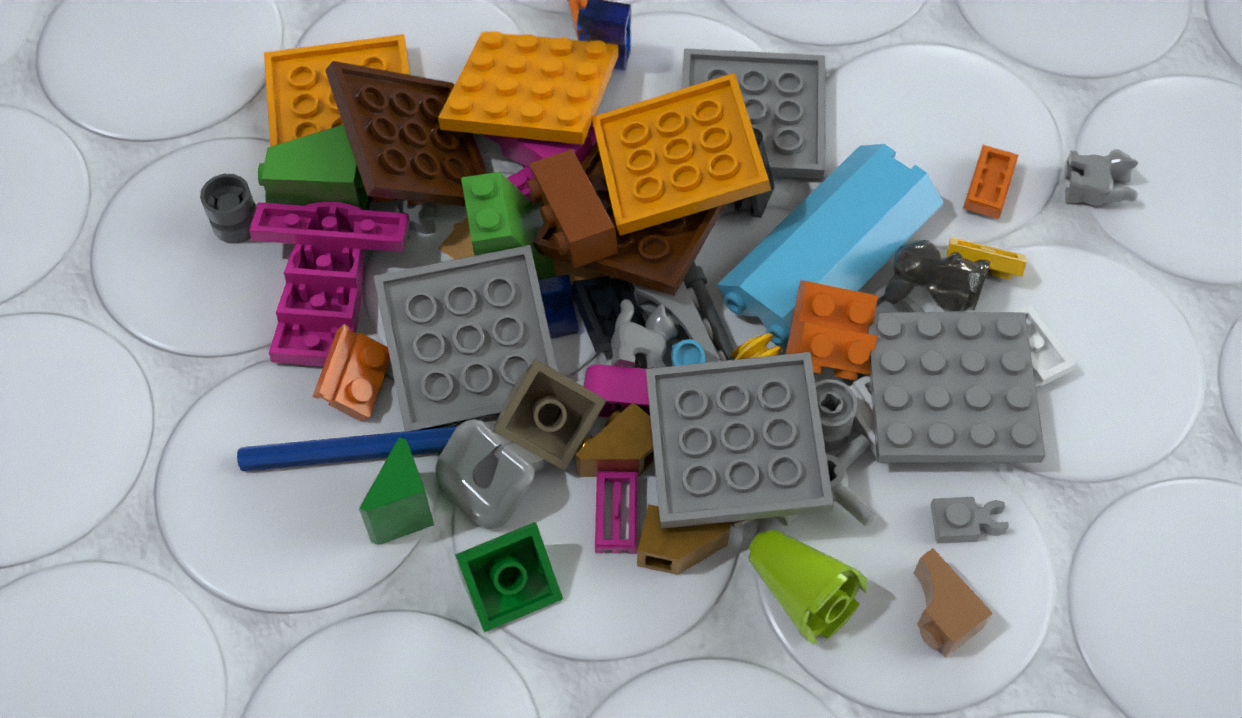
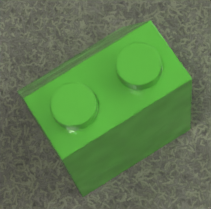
[258,125,369,210]
[461,171,557,283]

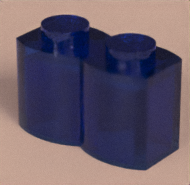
[577,0,632,71]

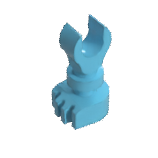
[670,339,705,366]

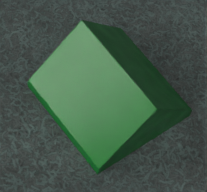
[359,437,434,545]
[455,522,563,632]

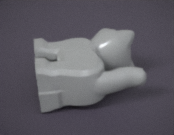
[1064,149,1138,205]
[611,299,679,369]

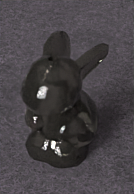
[885,240,990,312]

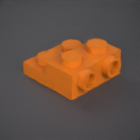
[786,280,878,381]

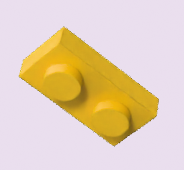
[946,237,1027,279]

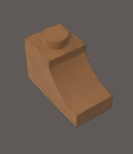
[913,548,992,657]

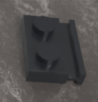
[570,276,646,353]

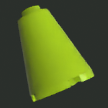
[749,529,868,644]

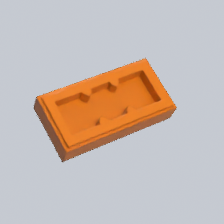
[963,145,1019,219]

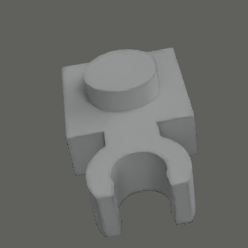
[370,200,435,239]
[930,497,1009,544]

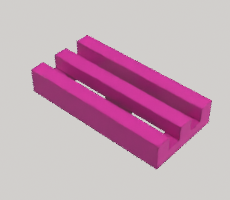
[595,471,638,554]

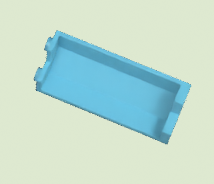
[717,144,944,347]

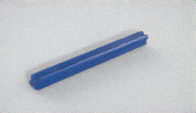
[237,426,458,471]

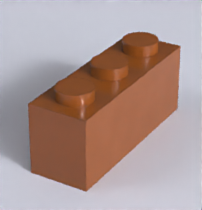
[527,149,618,269]

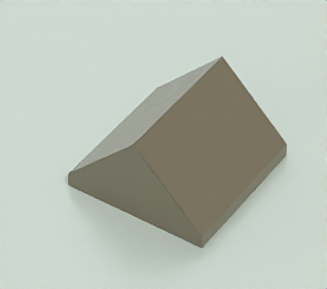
[494,359,607,471]

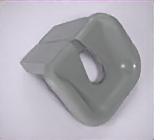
[435,419,551,529]

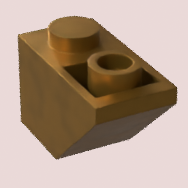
[575,402,655,477]
[637,504,731,575]

